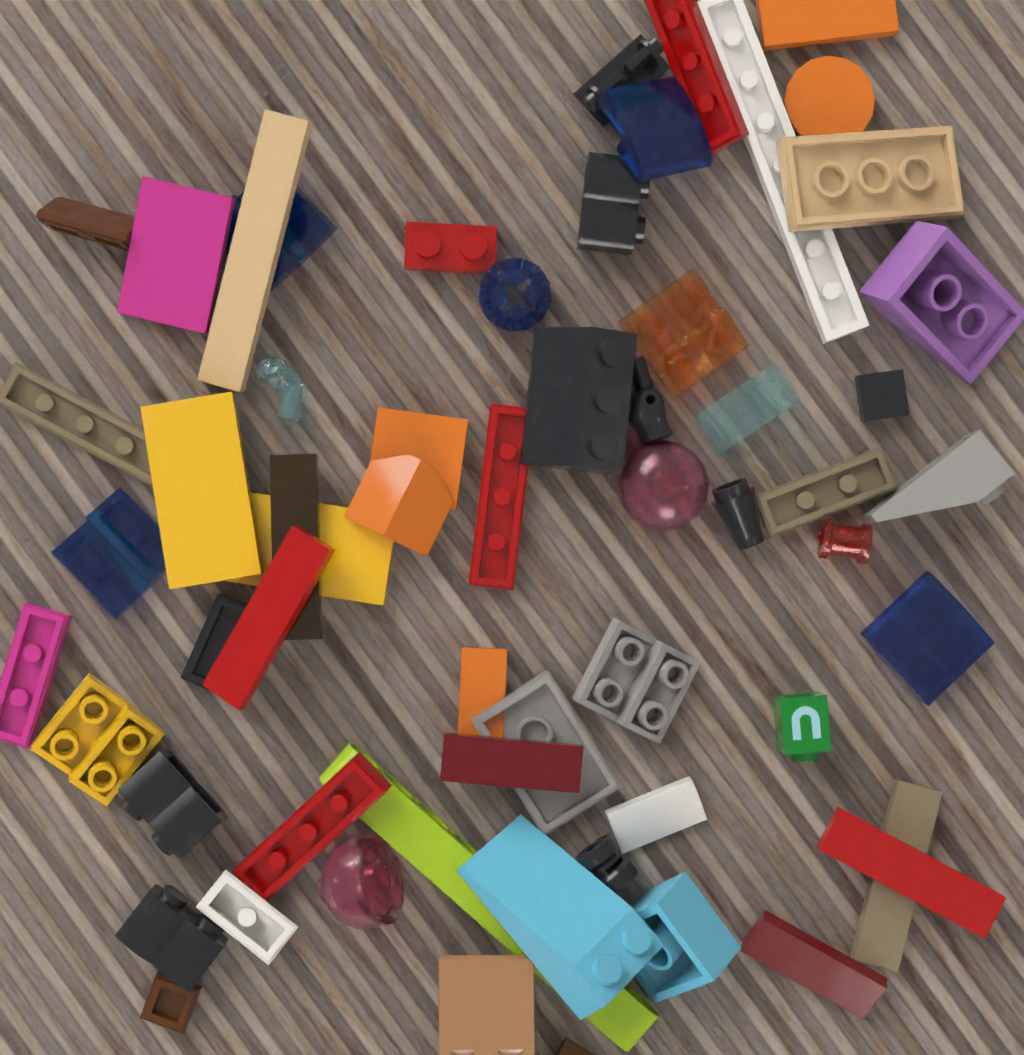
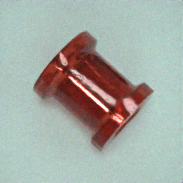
[817,518,873,564]

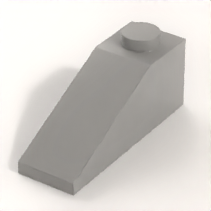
[861,430,1015,524]

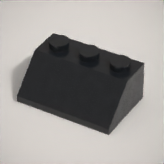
[519,327,637,475]

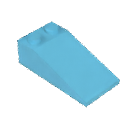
[456,814,664,1020]

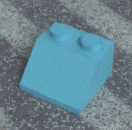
[630,872,741,1004]

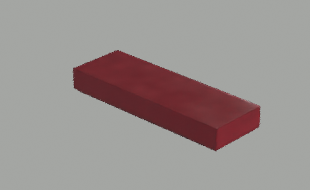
[440,732,584,793]
[741,910,887,1019]

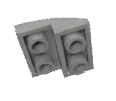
[572,617,701,744]

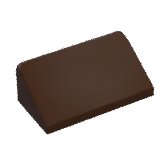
[36,197,135,251]

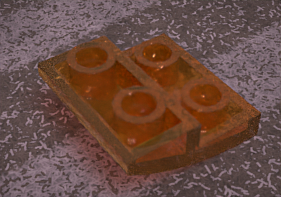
[618,269,750,398]

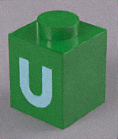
[773,692,832,762]

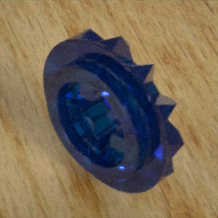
[479,258,552,331]

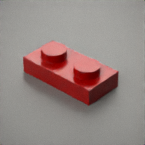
[404,221,497,275]

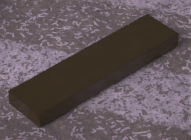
[269,454,322,640]

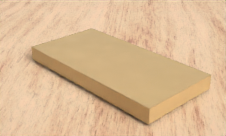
[776,126,965,232]

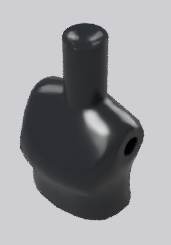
[628,356,673,445]

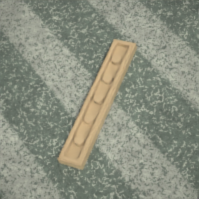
[197,109,313,392]

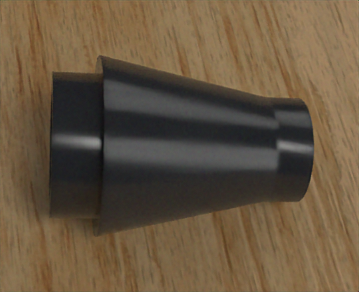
[711,478,764,550]

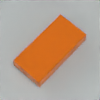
[458,646,508,737]

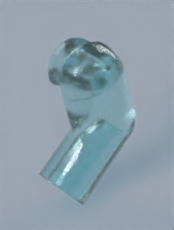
[256,357,303,421]

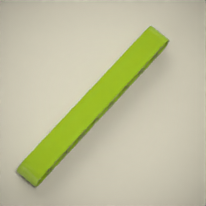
[319,742,659,1052]

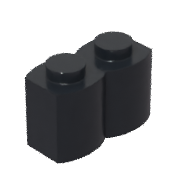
[577,152,651,255]
[118,748,228,859]
[115,884,229,992]

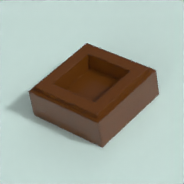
[140,971,202,1034]

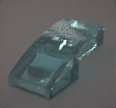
[694,363,801,455]

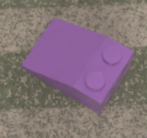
[859,221,1024,385]

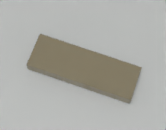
[756,446,899,538]

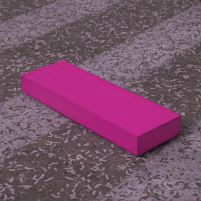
[0,603,73,748]

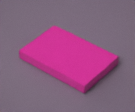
[117,176,236,334]

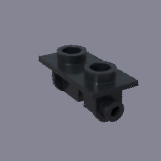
[573,34,671,128]

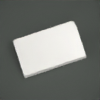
[605,776,707,854]
[196,869,299,965]

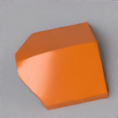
[344,454,454,557]

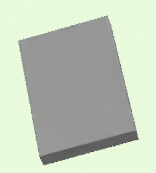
[470,669,622,835]

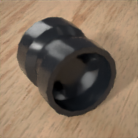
[575,833,638,893]

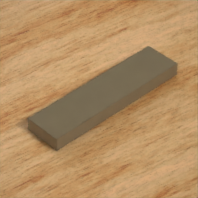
[0,361,153,486]
[850,778,943,972]

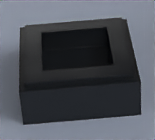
[854,369,910,422]

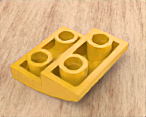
[31,673,165,807]

